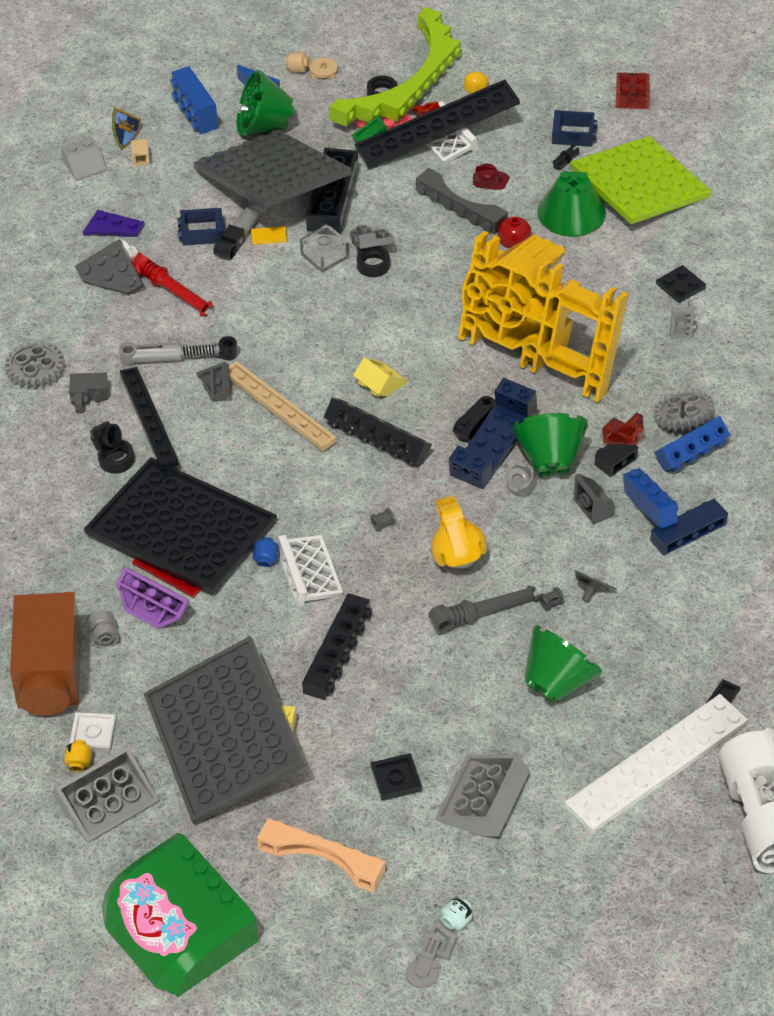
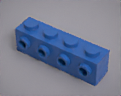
[654,416,731,472]
[623,468,679,529]

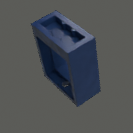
[552,110,597,147]
[177,208,223,246]

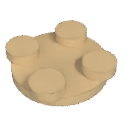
[309,58,338,79]

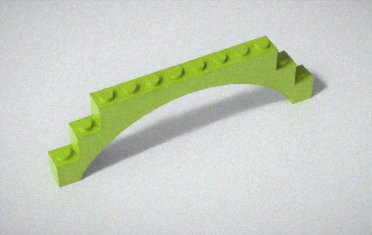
[329,7,462,127]

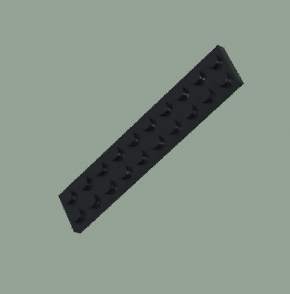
[354,79,520,169]

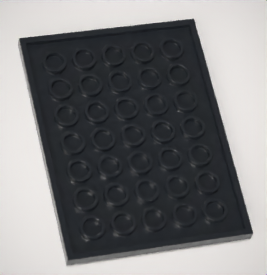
[84,457,277,594]

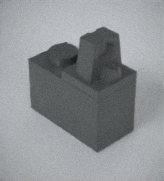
[69,372,108,412]

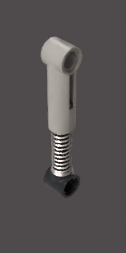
[119,336,238,366]

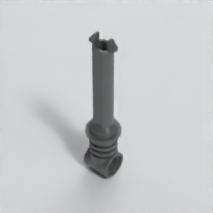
[428,585,539,633]

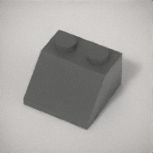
[573,474,615,525]

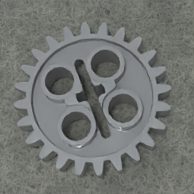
[5,340,65,389]
[654,389,715,431]

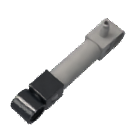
[213,200,271,260]

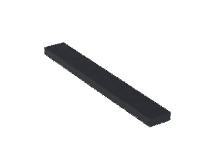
[120,367,179,470]

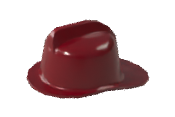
[473,163,510,190]

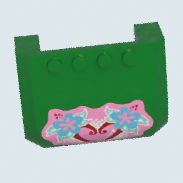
[102,833,258,997]

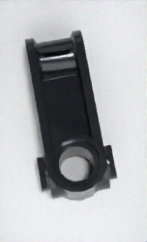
[453,396,495,442]

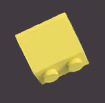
[353,357,408,397]

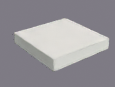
[69,712,116,751]

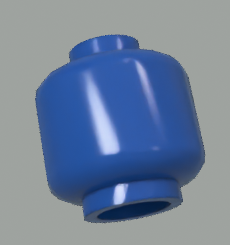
[253,537,279,567]

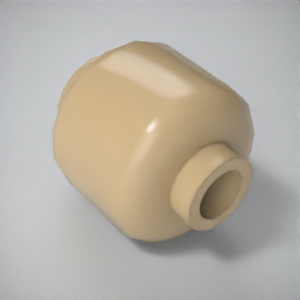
[285,52,310,73]

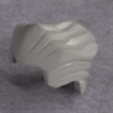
[506,463,537,497]

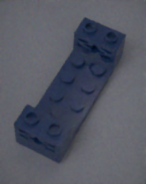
[449,377,537,489]

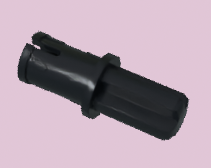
[552,144,580,169]

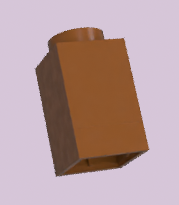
[10,592,81,716]

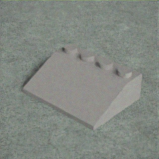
[52,746,159,843]
[435,755,530,837]

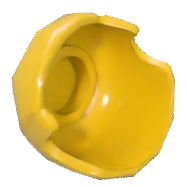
[463,71,489,94]

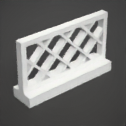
[426,101,479,164]
[277,535,343,607]

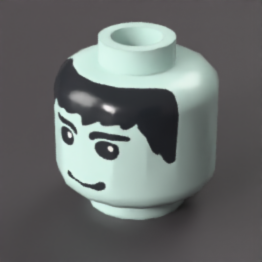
[440,898,473,931]

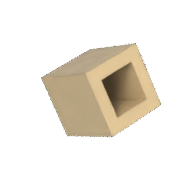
[131,139,150,166]

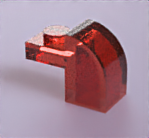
[602,412,644,445]

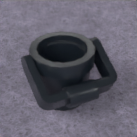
[90,421,122,456]

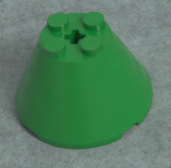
[236,70,295,136]
[537,171,606,237]
[512,413,588,477]
[524,625,603,703]

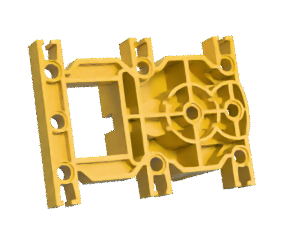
[458,231,629,402]

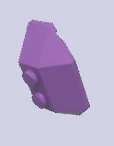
[116,567,190,629]

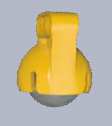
[431,495,487,569]

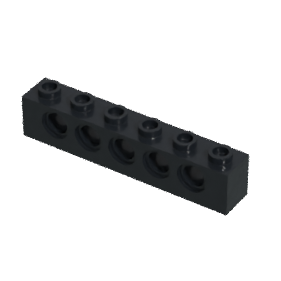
[323,397,432,466]
[302,593,372,700]

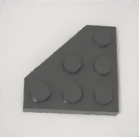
[75,239,144,294]

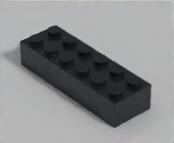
[306,147,358,234]

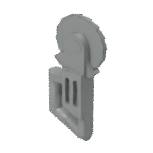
[406,920,458,988]

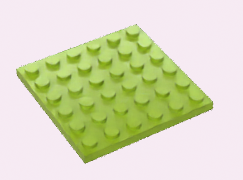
[569,136,712,224]

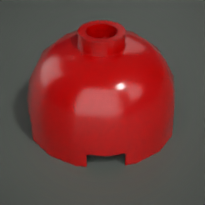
[498,217,532,248]

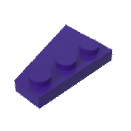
[83,210,145,237]

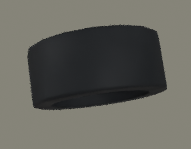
[367,75,397,96]
[357,246,390,278]
[98,439,134,474]

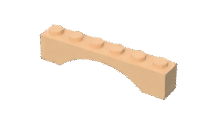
[257,818,385,893]

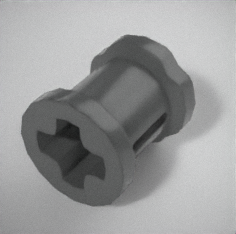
[370,508,395,531]
[538,587,564,610]

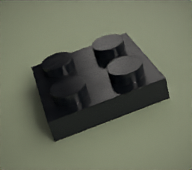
[656,265,706,303]
[370,753,422,801]

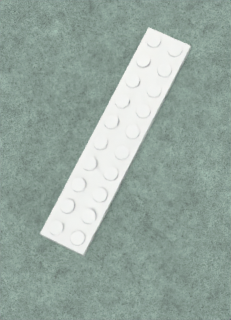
[565,694,748,833]

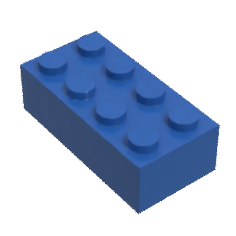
[170,66,218,135]

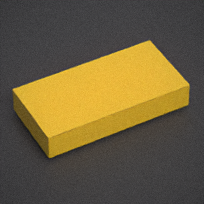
[251,226,287,245]

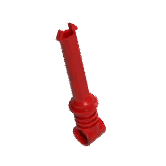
[132,252,213,316]

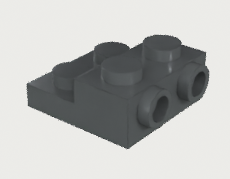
[350,225,394,249]

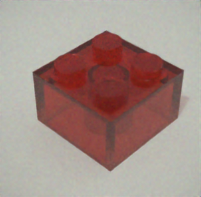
[615,72,650,109]

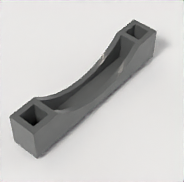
[416,168,508,235]

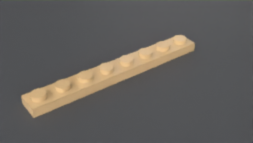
[229,361,337,451]

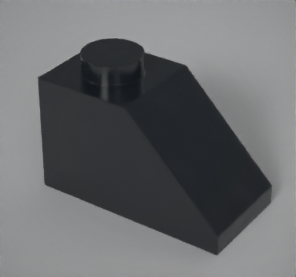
[594,444,638,477]

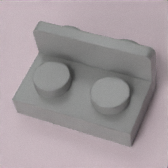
[669,300,697,339]

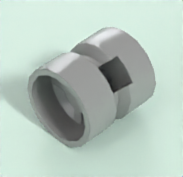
[88,611,118,648]

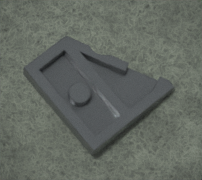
[196,362,230,402]

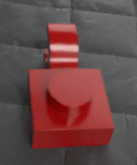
[412,102,440,117]

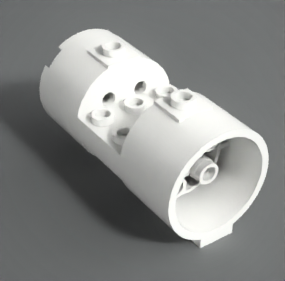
[719,728,774,873]

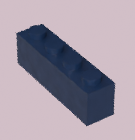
[650,498,728,556]

